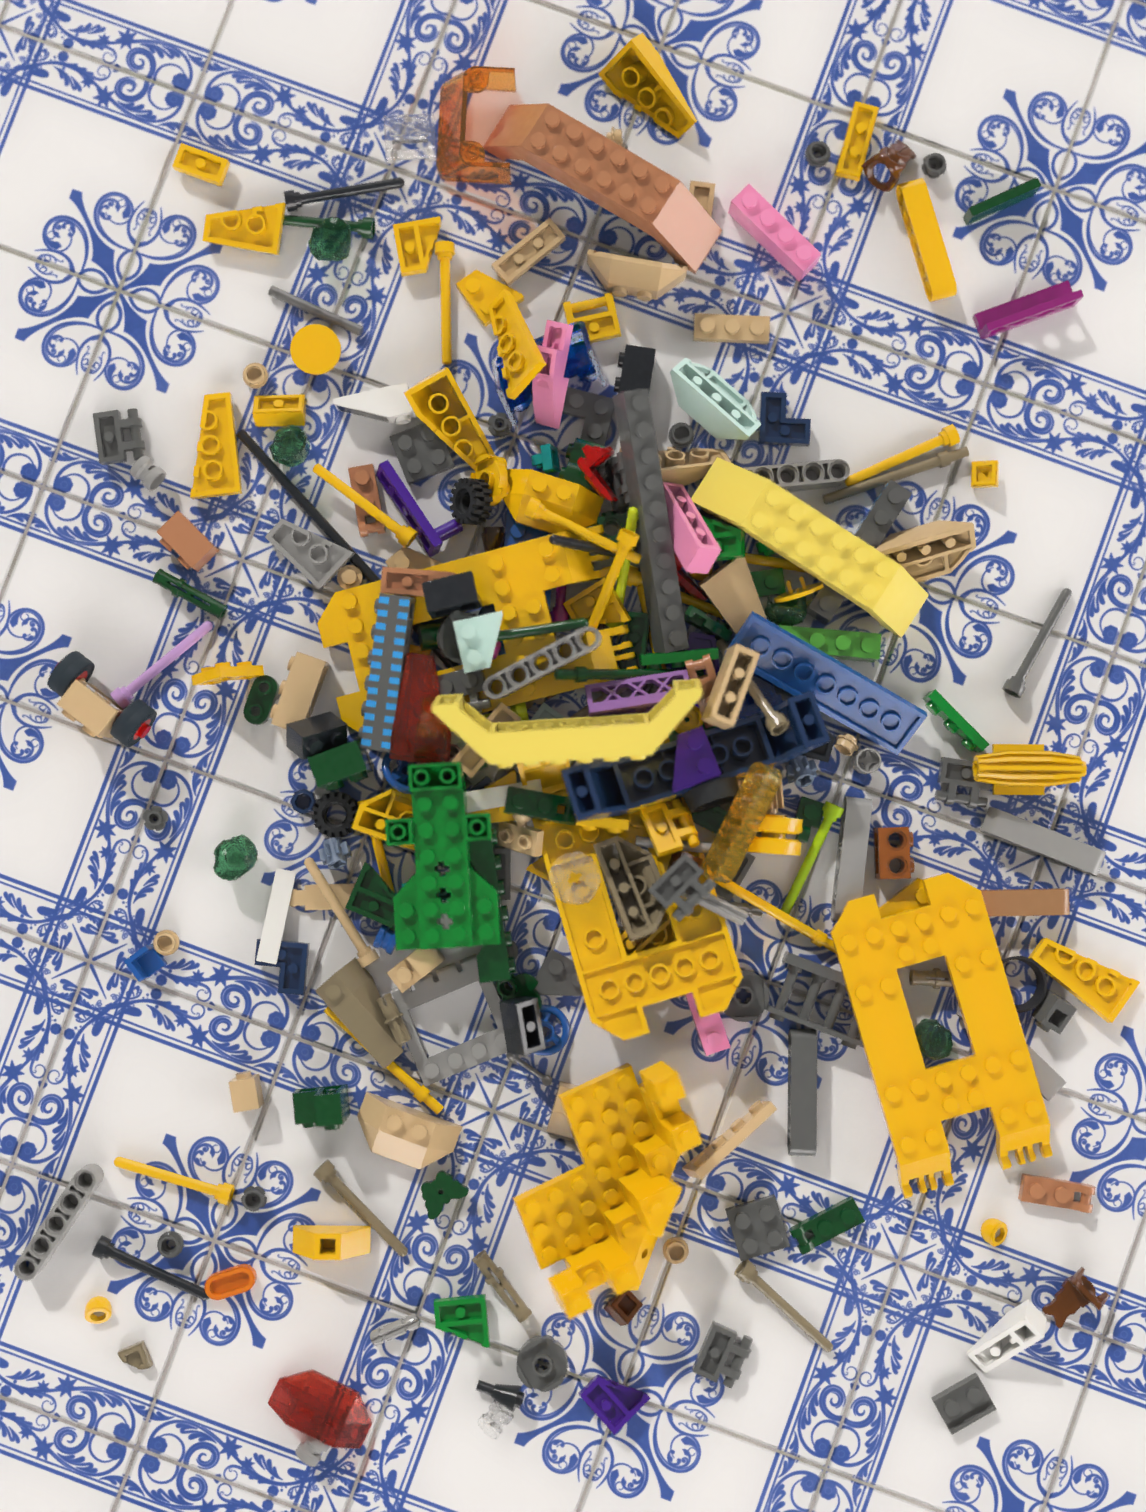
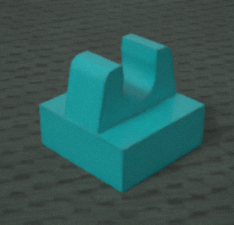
[531,444,560,473]

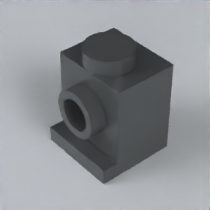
[1032,989,1077,1034]

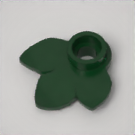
[497,973,542,1009]

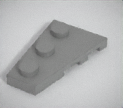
[265,518,355,590]

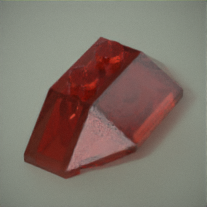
[268,1369,372,1449]

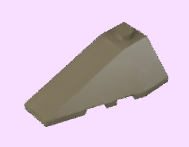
[315,957,403,1069]

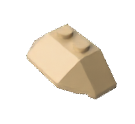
[587,249,688,301]
[876,520,976,583]
[357,1092,463,1169]

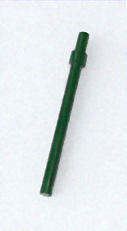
[554,667,704,682]

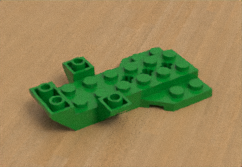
[385,762,501,950]

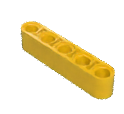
[896,178,957,302]

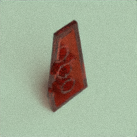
[390,652,451,762]

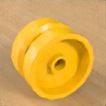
[744,814,803,856]

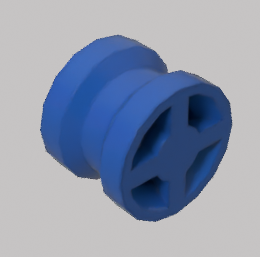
[373,924,396,955]

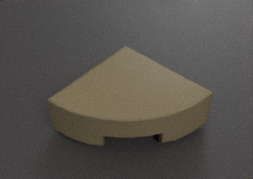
[117,1340,153,1369]

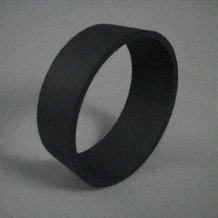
[682,777,740,813]
[1002,956,1047,1013]

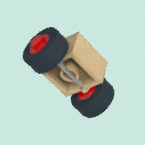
[47,651,157,747]

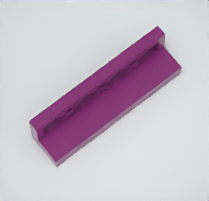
[972,280,1084,340]

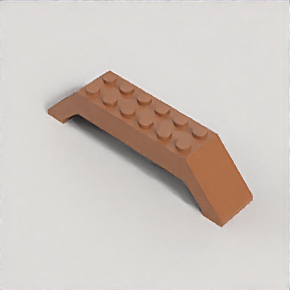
[483,103,722,274]

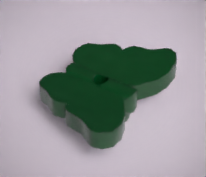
[421,1170,469,1220]

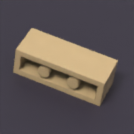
[701,644,760,730]
[270,652,330,729]

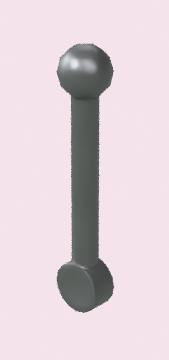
[506,1052,552,1086]

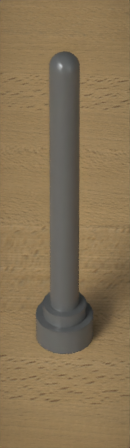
[1002,588,1072,698]

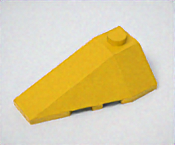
[598,33,697,139]
[404,367,495,471]

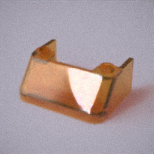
[436,66,516,185]

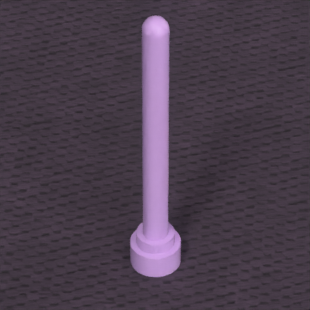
[110,621,213,709]

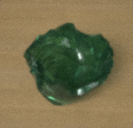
[308,217,351,262]
[269,425,310,467]
[765,596,807,626]
[213,835,258,881]
[914,1018,953,1060]

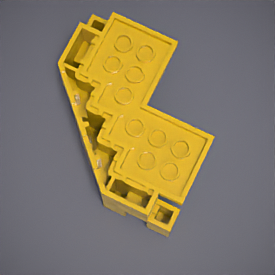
[513,1061,702,1320]

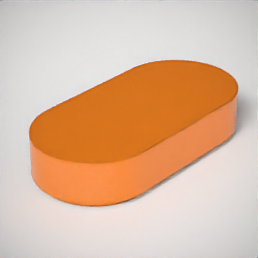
[204,1264,257,1300]

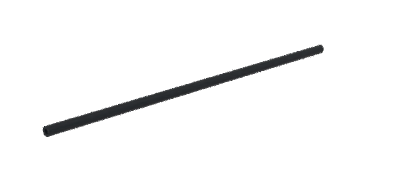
[236,429,493,713]

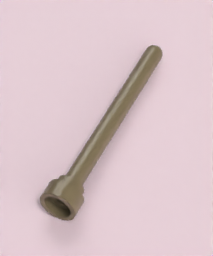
[716,639,789,736]
[313,1159,408,1257]
[734,1259,833,1352]

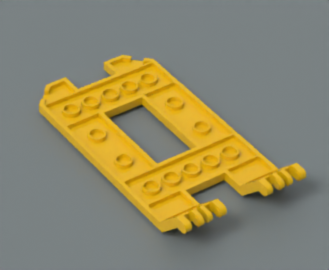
[317,525,639,734]
[516,735,743,1041]
[830,873,1053,1198]

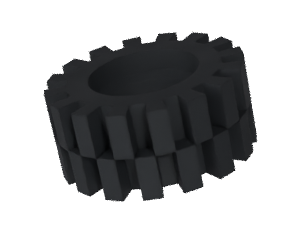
[450,478,493,525]
[312,792,358,838]

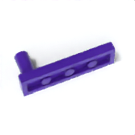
[376,460,463,557]

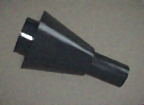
[476,1380,525,1412]

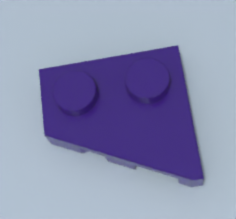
[672,726,721,793]
[578,1375,650,1435]

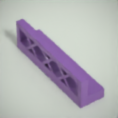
[585,669,689,716]

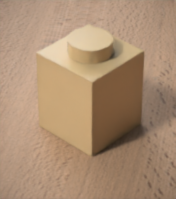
[229,1071,264,1113]

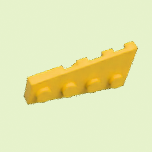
[488,289,546,400]
[190,392,242,499]

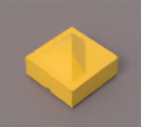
[971,460,999,488]

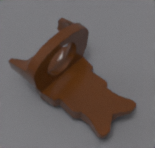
[861,140,916,192]
[1042,1267,1110,1329]

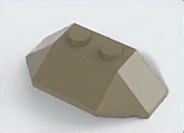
[593,836,666,941]

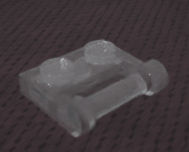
[384,113,437,164]

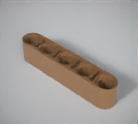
[980,888,1070,917]

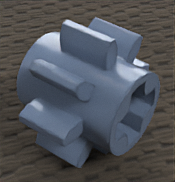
[785,755,818,787]
[318,837,352,869]

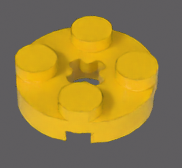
[470,454,510,506]

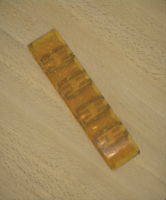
[702,762,782,883]

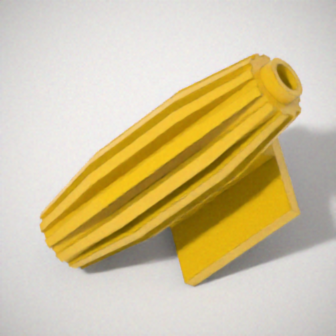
[972,744,1087,795]

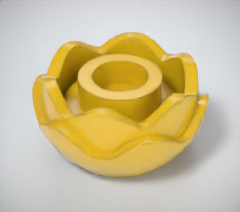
[674,705,703,734]

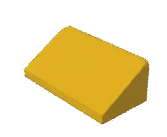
[252,394,306,427]

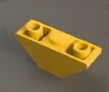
[293,1225,371,1260]

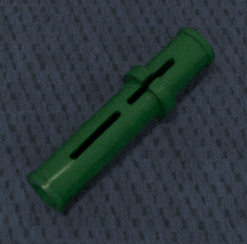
[153,568,228,620]

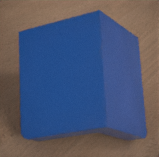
[124,943,168,982]

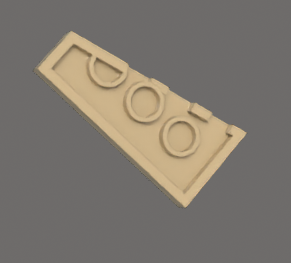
[682,1100,777,1179]

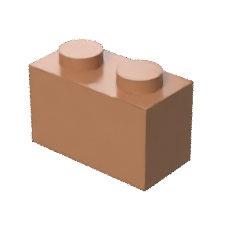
[157,511,219,572]

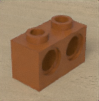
[873,827,914,879]

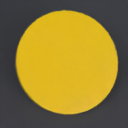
[290,324,341,375]
[774,576,824,603]

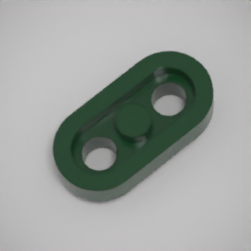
[243,675,279,725]

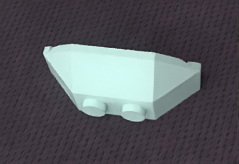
[670,358,761,440]

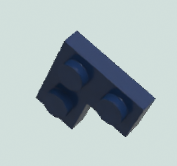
[758,392,811,446]
[254,939,310,995]

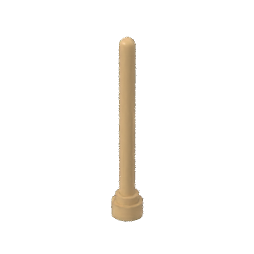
[304,857,380,968]

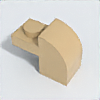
[387,949,446,993]

